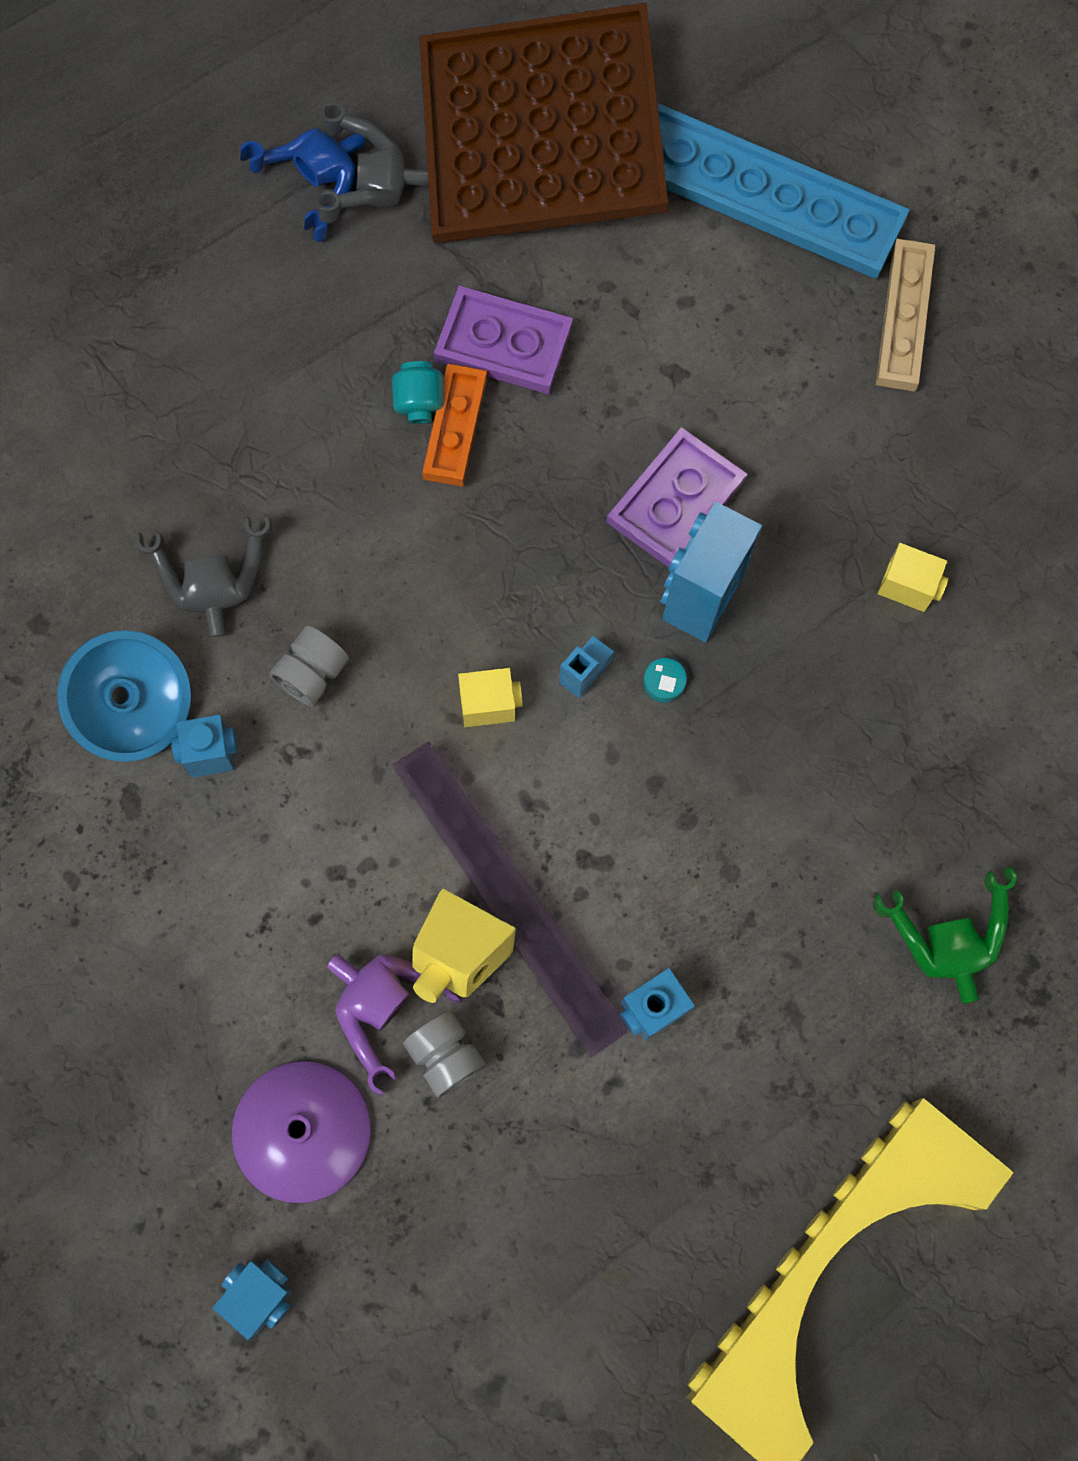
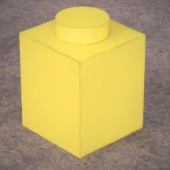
[877,543,949,612]
[458,668,523,727]

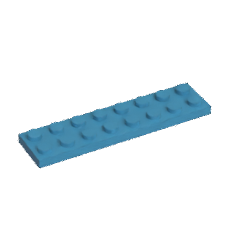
[657,103,910,280]

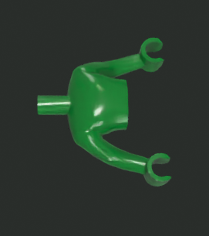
[873,867,1017,1005]

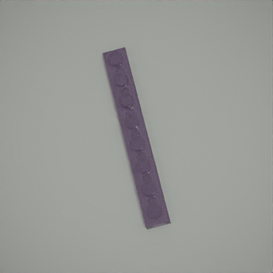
[392,741,629,1058]

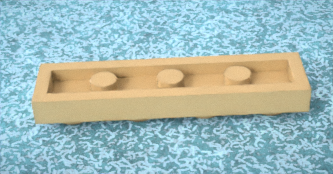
[875,238,935,392]

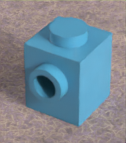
[171,715,238,778]
[619,968,695,1042]
[212,1259,292,1340]

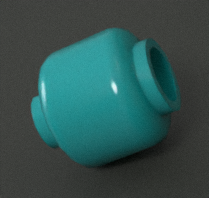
[391,361,444,424]

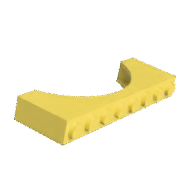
[686,1098,1014,1461]

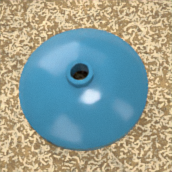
[57,630,191,762]

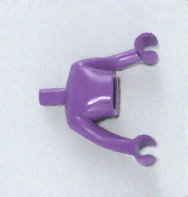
[327,954,460,1096]

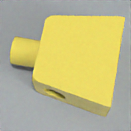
[412,889,516,1003]

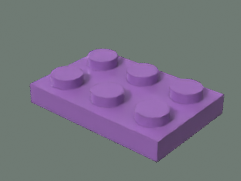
[434,286,573,394]
[606,427,747,568]

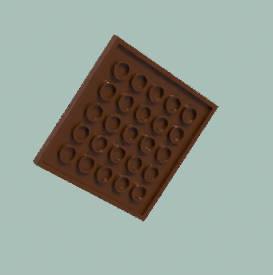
[419,3,669,243]

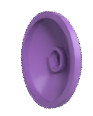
[232,1061,371,1203]

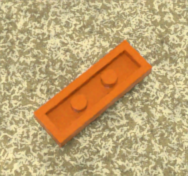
[422,364,487,487]

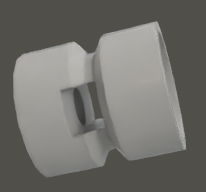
[268,626,349,707]
[403,1011,487,1098]

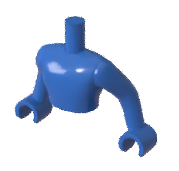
[240,128,366,242]

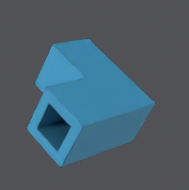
[559,636,614,699]

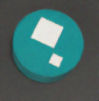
[643,658,687,703]

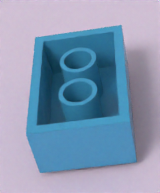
[660,501,763,643]

